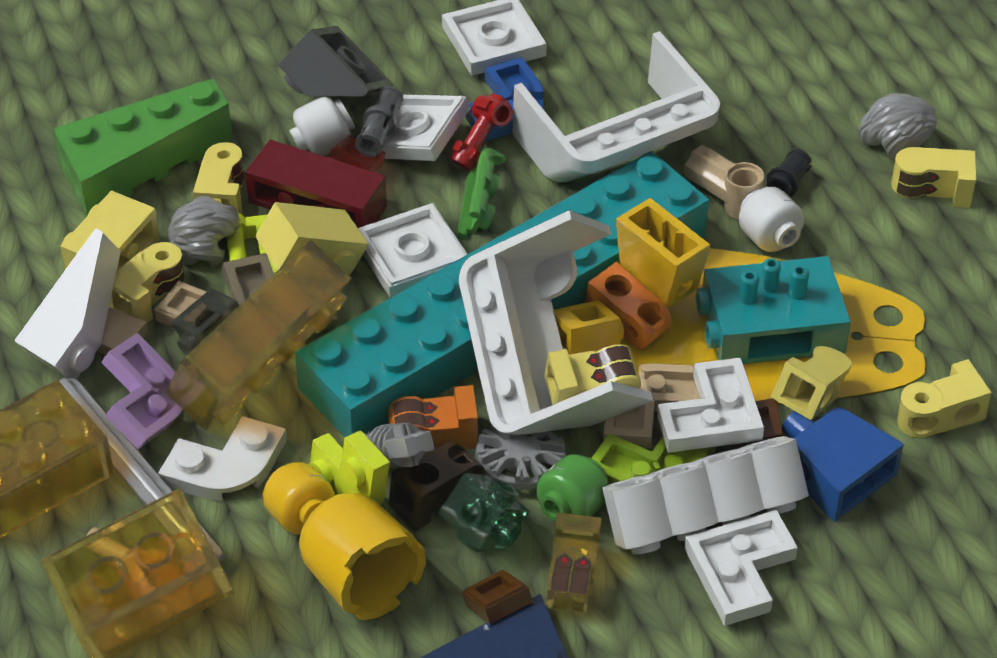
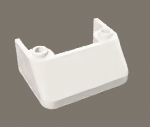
[512,31,720,182]
[459,210,653,435]

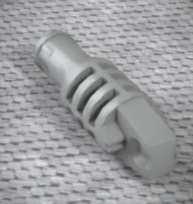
[364,423,435,468]

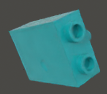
[696,256,851,364]

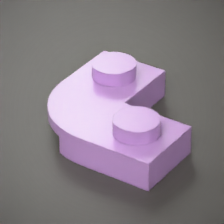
[101,333,183,450]

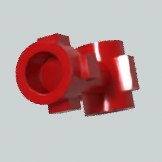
[450,93,513,171]

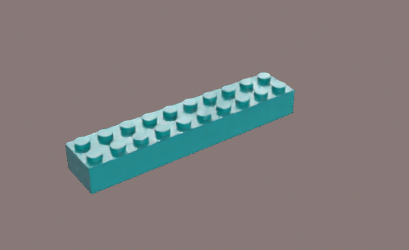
[295,151,709,438]

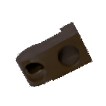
[389,441,485,531]

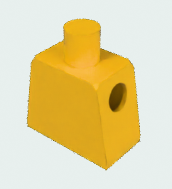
[616,198,710,308]

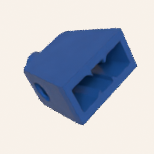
[782,408,904,522]

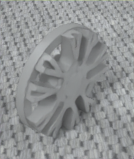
[476,424,566,490]

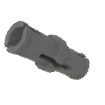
[355,86,404,157]

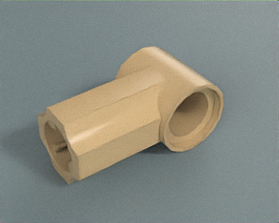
[684,145,764,220]

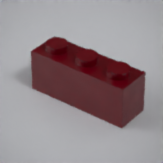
[245,140,387,228]

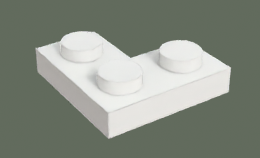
[657,358,764,453]
[684,510,798,626]

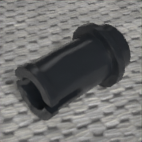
[766,149,812,197]

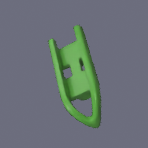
[457,148,506,240]

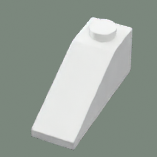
[15,228,121,379]

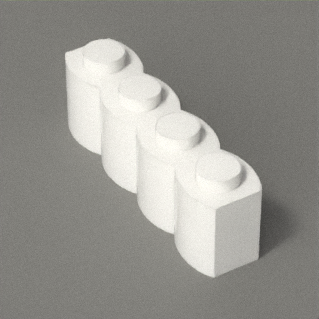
[602,436,809,554]

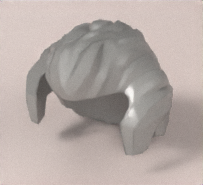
[858,93,938,160]
[167,196,241,267]

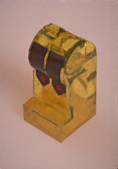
[546,512,602,613]

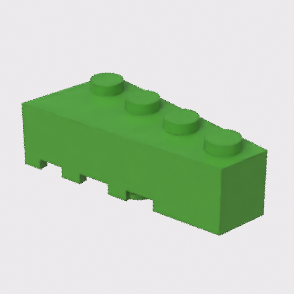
[53,78,233,217]

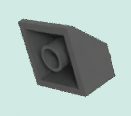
[278,26,394,96]

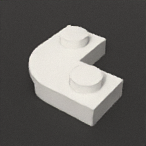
[158,416,287,501]

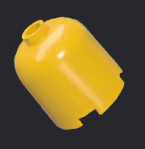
[299,493,426,621]

